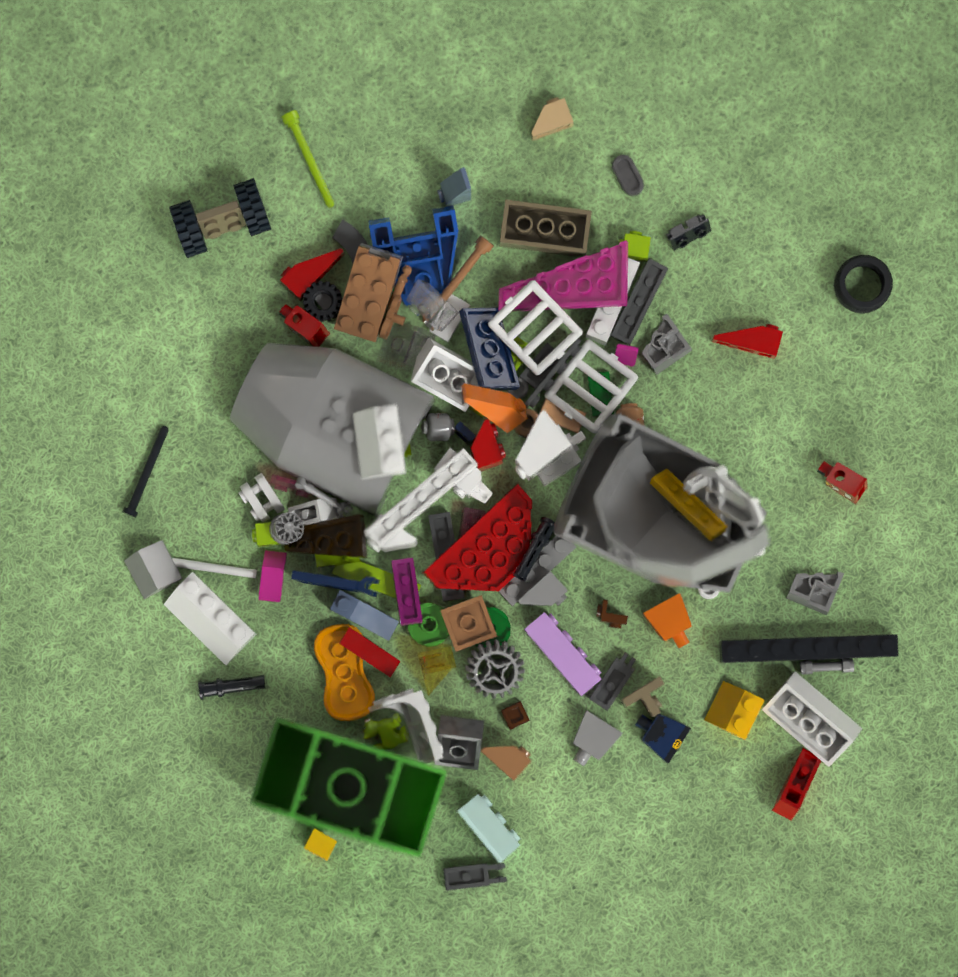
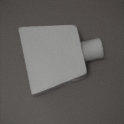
[572,711,622,766]

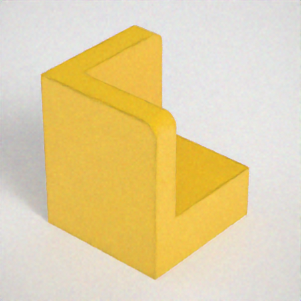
[304,828,337,860]

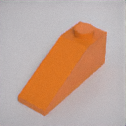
[461,383,527,433]

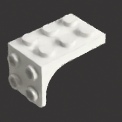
[368,689,443,764]

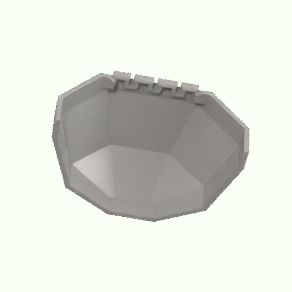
[593,434,769,586]

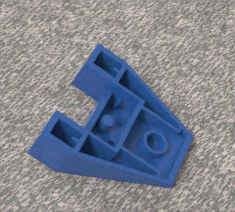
[368,205,458,306]

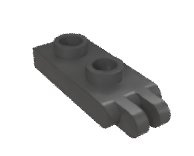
[589,652,636,711]

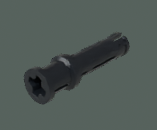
[513,517,555,581]
[198,675,266,700]

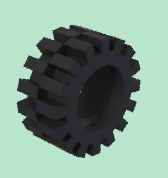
[303,281,342,322]

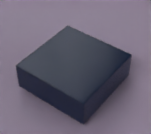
[454,421,476,445]

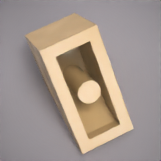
[531,97,574,141]

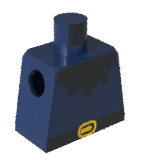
[635,714,691,764]

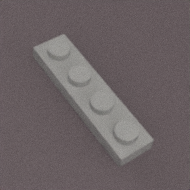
[498,536,576,606]

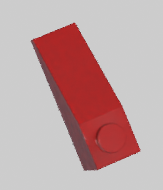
[280,248,345,301]
[712,324,783,359]
[772,748,821,821]

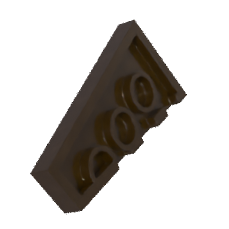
[284,514,367,558]

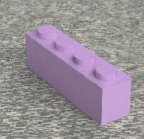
[524,612,601,696]

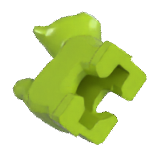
[363,713,409,750]

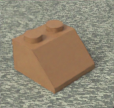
[481,746,531,781]

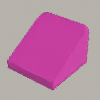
[615,344,639,366]

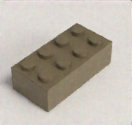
[500,200,592,257]

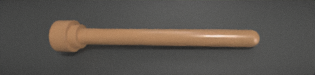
[422,235,494,324]

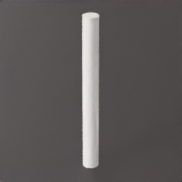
[172,558,257,578]

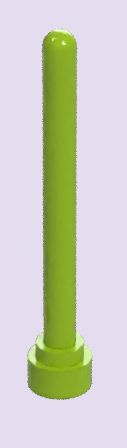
[281,110,334,208]

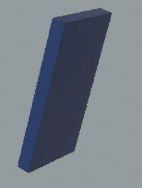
[459,307,520,391]

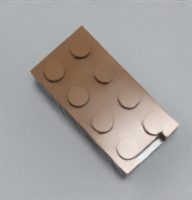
[334,243,403,342]

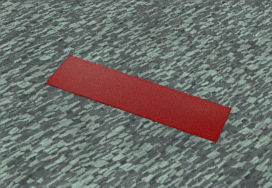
[339,627,400,678]

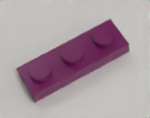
[391,558,423,626]

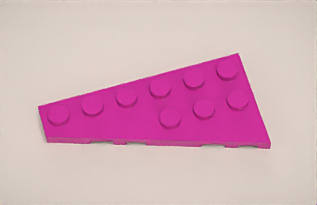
[498,240,628,311]

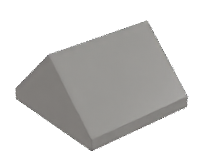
[124,540,183,599]

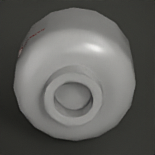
[421,413,454,441]

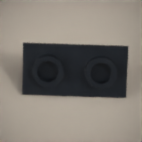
[665,214,711,251]

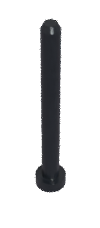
[122,426,169,518]

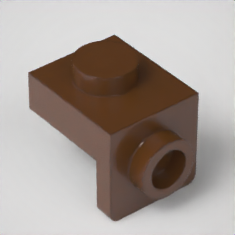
[596,599,628,629]

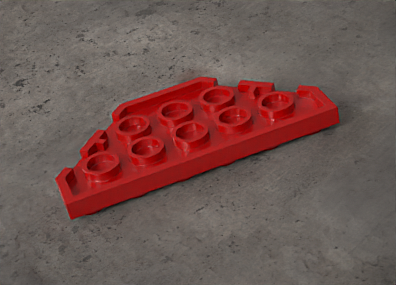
[422,484,532,592]

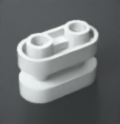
[239,473,285,523]

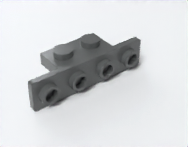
[520,338,582,409]

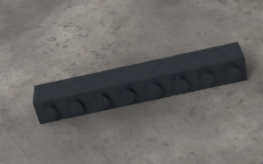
[719,634,899,663]

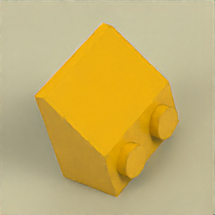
[704,681,765,740]

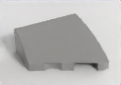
[642,314,692,375]
[786,572,844,615]

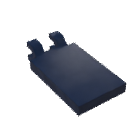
[291,570,380,597]

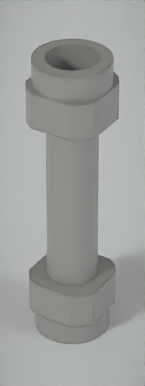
[800,659,854,675]

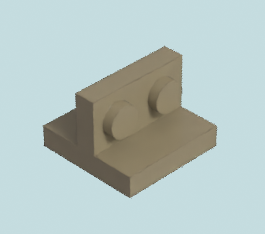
[620,677,664,717]

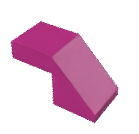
[259,550,287,602]

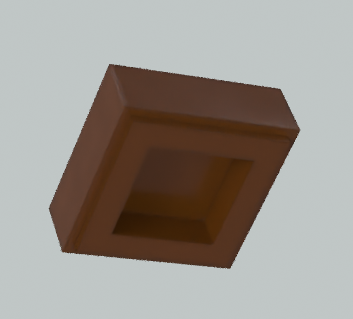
[501,701,530,730]

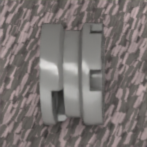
[269,512,304,545]

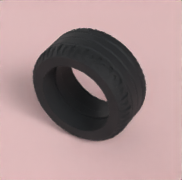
[834,255,893,314]

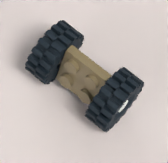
[169,178,272,258]

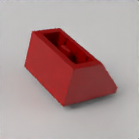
[471,419,506,472]

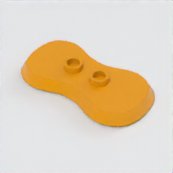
[314,624,375,721]

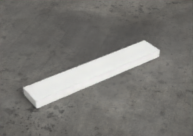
[364,448,478,549]

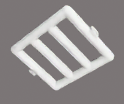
[488,280,583,375]
[545,339,638,433]

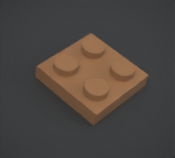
[440,595,497,652]

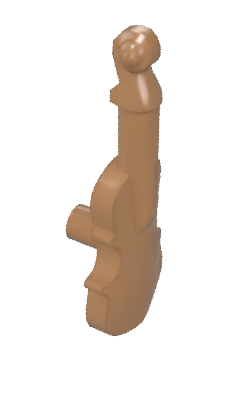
[378,265,412,340]

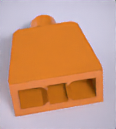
[642,593,692,649]

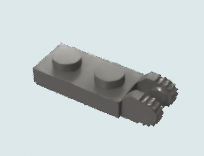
[443,863,507,891]

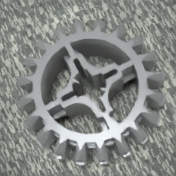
[465,640,525,699]

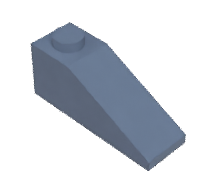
[437,167,471,206]
[330,590,399,641]

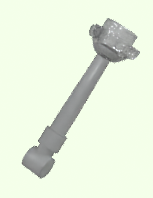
[295,477,353,518]

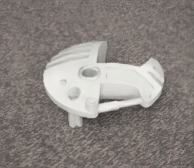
[683,465,766,557]

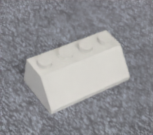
[164,572,257,665]
[762,672,862,767]

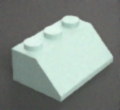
[458,794,520,863]

